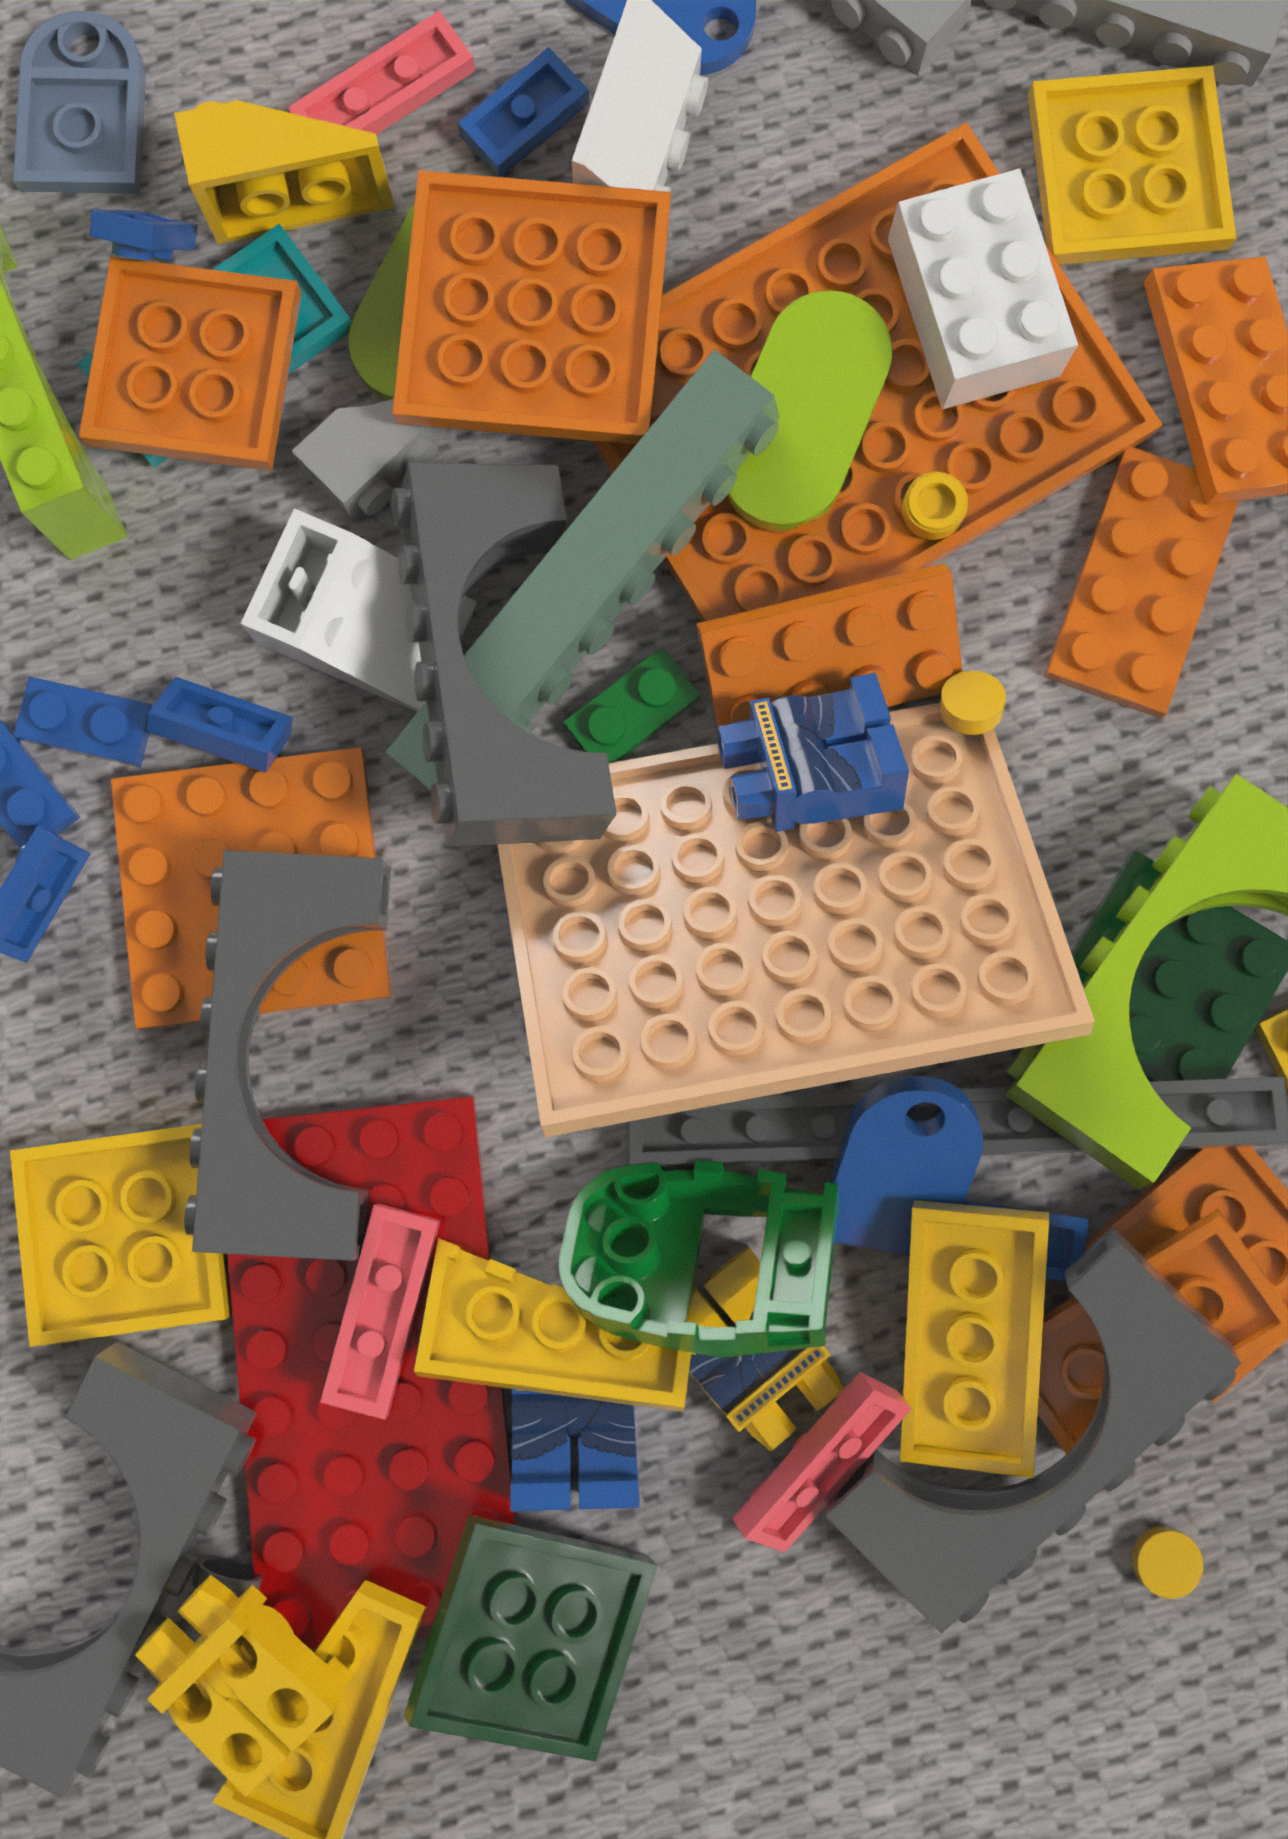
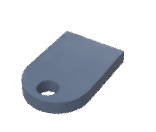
[13,11,146,194]

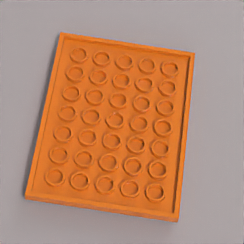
[591,122,1163,622]

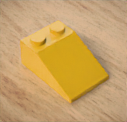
[174,100,395,244]

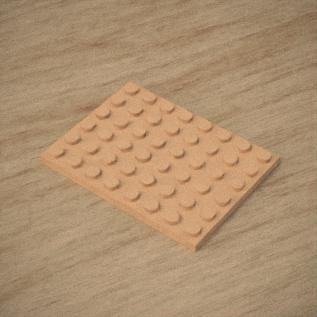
[497,703,1095,1138]

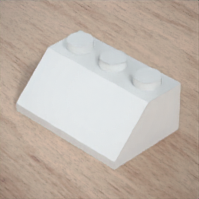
[572,0,708,192]

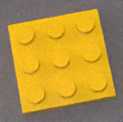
[1027,65,1237,265]
[10,1124,231,1347]

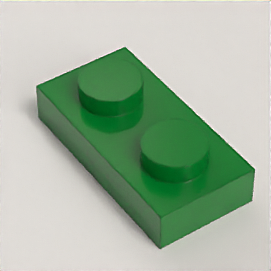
[563,647,701,763]

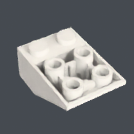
[240,508,477,712]

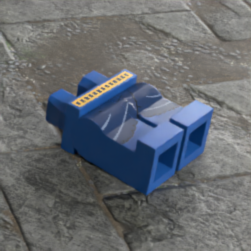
[718,673,909,832]
[510,1389,640,1511]

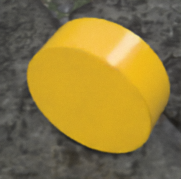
[902,472,968,540]
[940,670,1006,735]
[1132,1526,1203,1599]

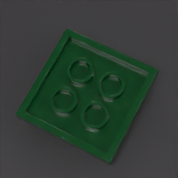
[1071,850,1288,1082]
[404,1514,658,1762]

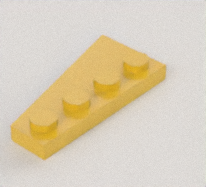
[414,1238,691,1412]
[212,1580,427,1839]

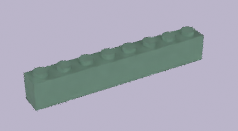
[386,349,780,791]

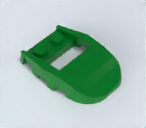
[559,1160,840,1358]

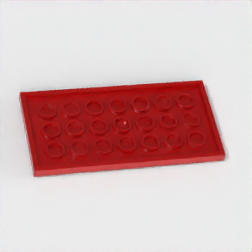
[228,1096,517,1649]

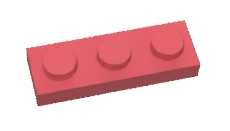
[288,10,475,135]
[320,1203,441,1420]
[732,1372,912,1553]

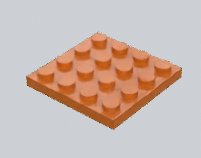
[392,170,671,445]
[111,747,393,1030]

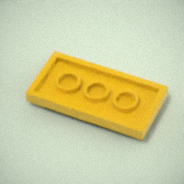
[900,1200,1049,1478]

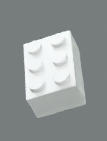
[888,168,1078,409]

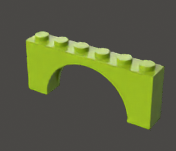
[0,223,128,560]
[1005,774,1288,1190]

